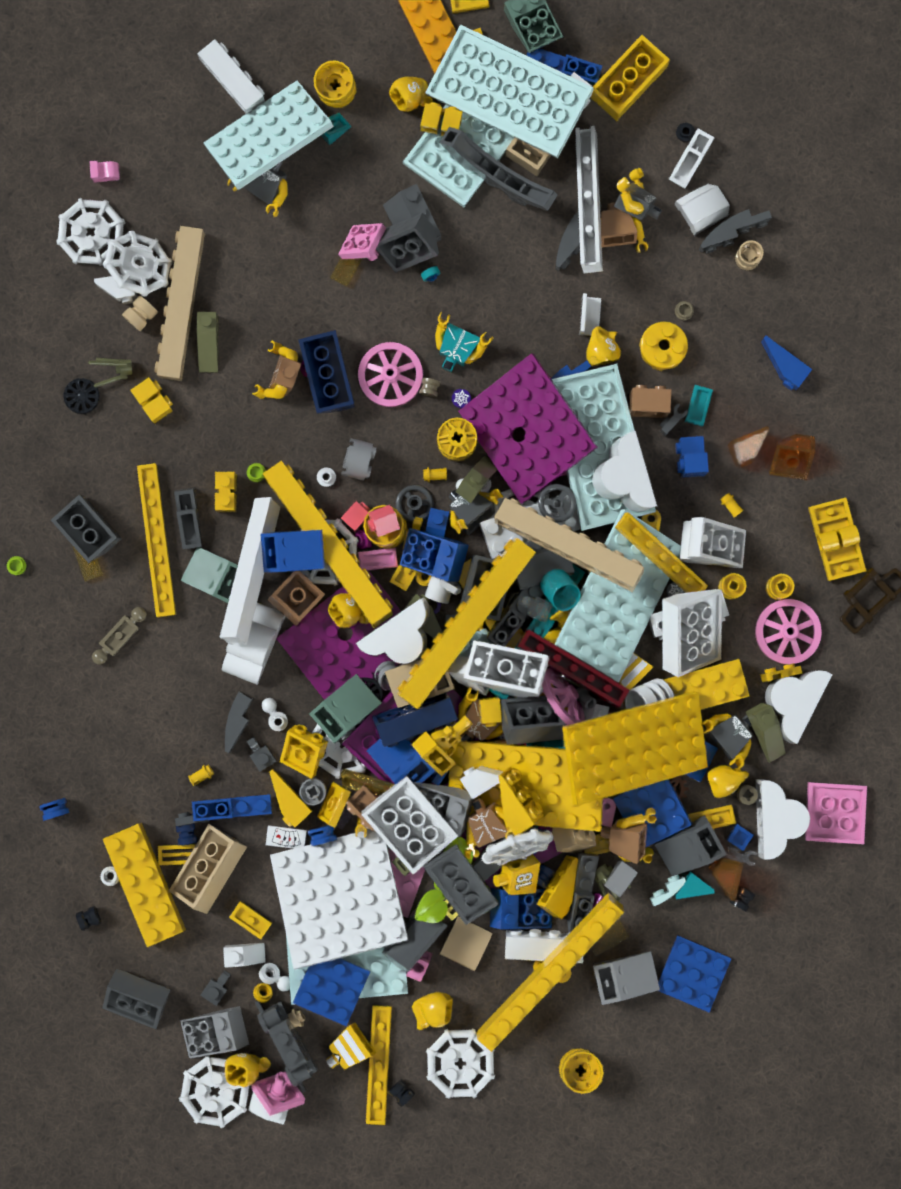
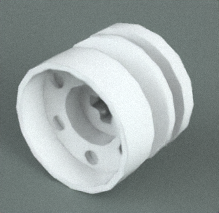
[625,678,675,710]

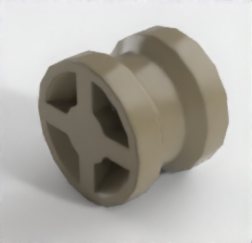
[419,378,440,398]
[737,785,758,805]

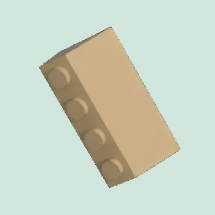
[169,824,247,914]

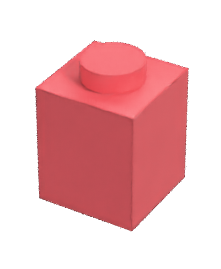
[341,501,371,532]
[367,505,400,537]

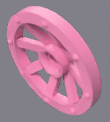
[358,342,423,407]
[755,599,822,664]
[542,668,585,725]

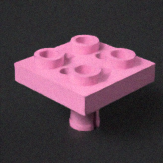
[339,223,386,261]
[251,1071,305,1116]

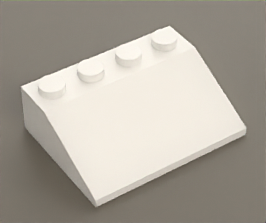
[662,589,722,677]
[362,776,458,874]

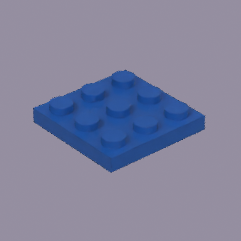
[613,779,693,848]
[658,935,732,1013]
[293,958,370,1026]

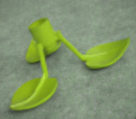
[415,836,491,923]

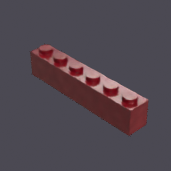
[516,629,630,708]

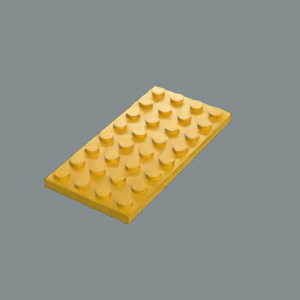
[562,691,708,806]
[449,740,603,832]

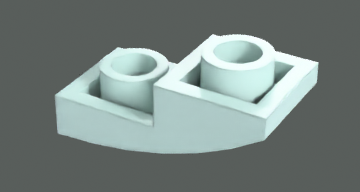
[650,875,686,906]

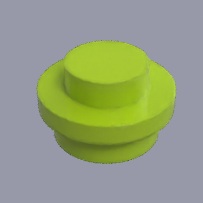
[247,463,266,482]
[7,556,26,575]

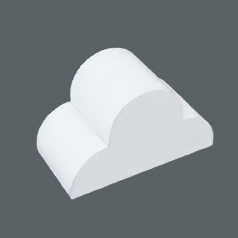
[592,431,657,512]
[680,517,746,568]
[356,598,430,664]
[222,603,285,685]
[464,641,549,698]
[765,671,832,744]
[755,779,810,859]

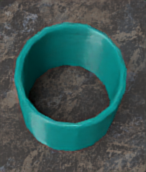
[540,569,581,611]

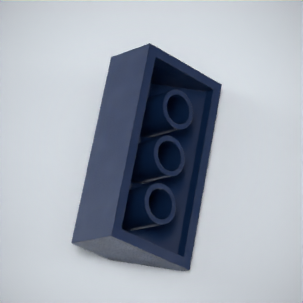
[298,330,355,414]
[372,692,457,747]

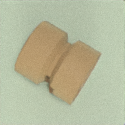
[735,240,764,270]
[122,295,158,332]

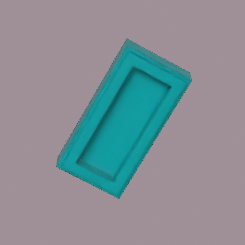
[685,385,713,427]

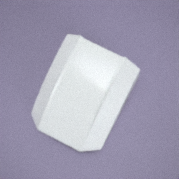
[675,184,730,236]

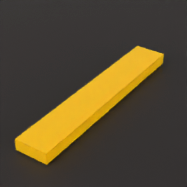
[615,512,708,593]
[366,1005,392,1125]

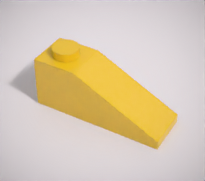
[269,769,313,827]
[537,855,578,919]

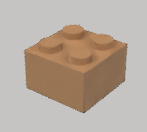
[629,385,671,418]
[268,571,325,626]

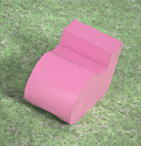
[90,161,120,182]
[602,798,616,827]
[406,951,432,982]

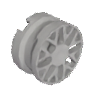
[374,661,398,691]
[299,778,327,806]

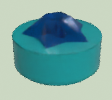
[421,266,441,282]

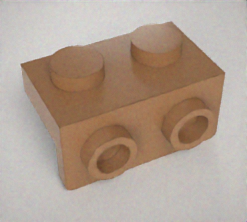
[346,784,378,831]

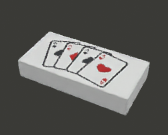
[266,825,307,849]

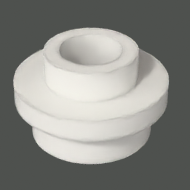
[317,468,336,487]
[101,866,119,886]

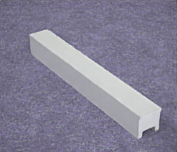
[576,126,603,273]
[220,497,280,645]

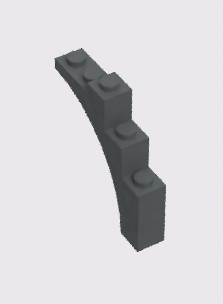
[439,127,558,211]

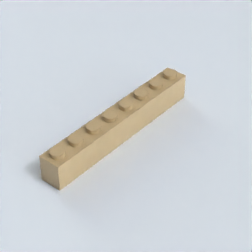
[155,226,205,381]
[494,498,644,592]

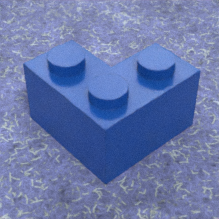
[676,436,709,478]

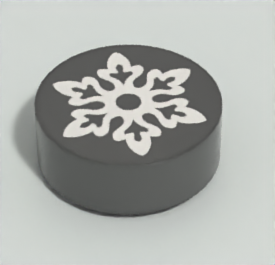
[666,582,685,597]

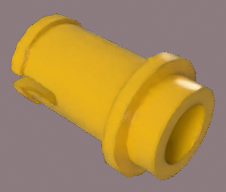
[423,467,447,482]
[720,493,743,517]
[188,765,214,787]

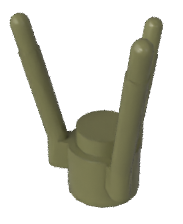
[88,358,132,387]
[595,864,631,902]

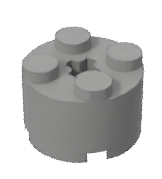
[341,438,376,481]

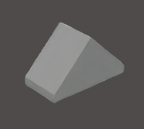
[604,861,638,897]

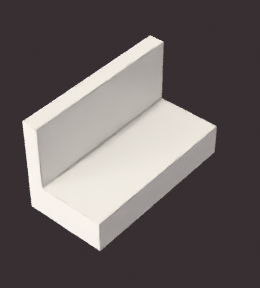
[579,293,601,336]

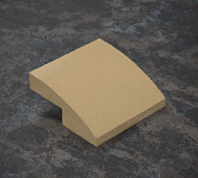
[440,917,493,971]

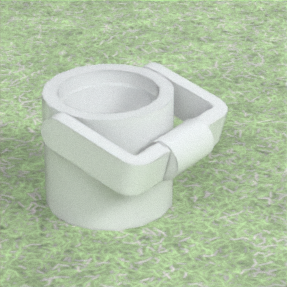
[425,576,461,604]

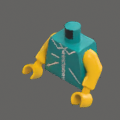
[435,312,494,372]

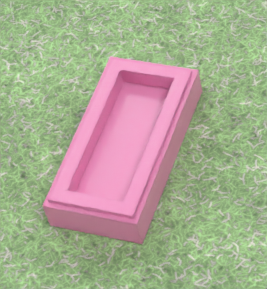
[357,548,398,571]

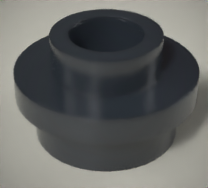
[676,123,695,142]

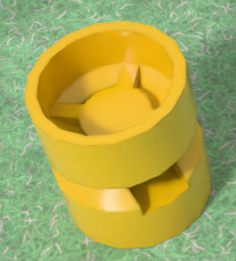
[718,573,747,600]
[765,574,794,600]

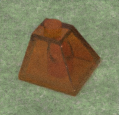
[727,426,769,468]
[769,434,816,480]
[709,857,743,901]

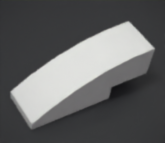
[669,128,714,188]

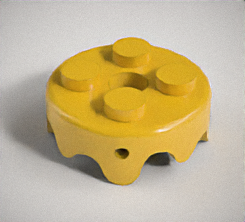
[639,321,688,371]

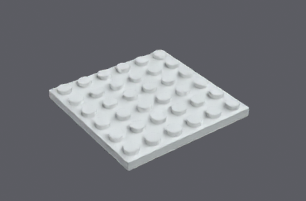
[270,830,409,970]

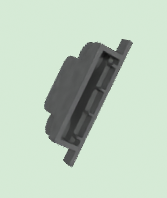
[255,1001,318,1093]

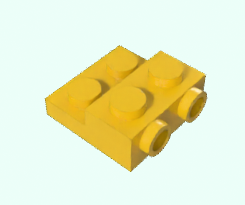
[280,725,328,779]

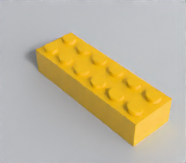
[103,823,186,947]

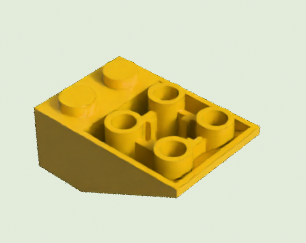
[498,767,544,836]

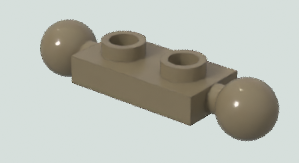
[92,607,147,665]

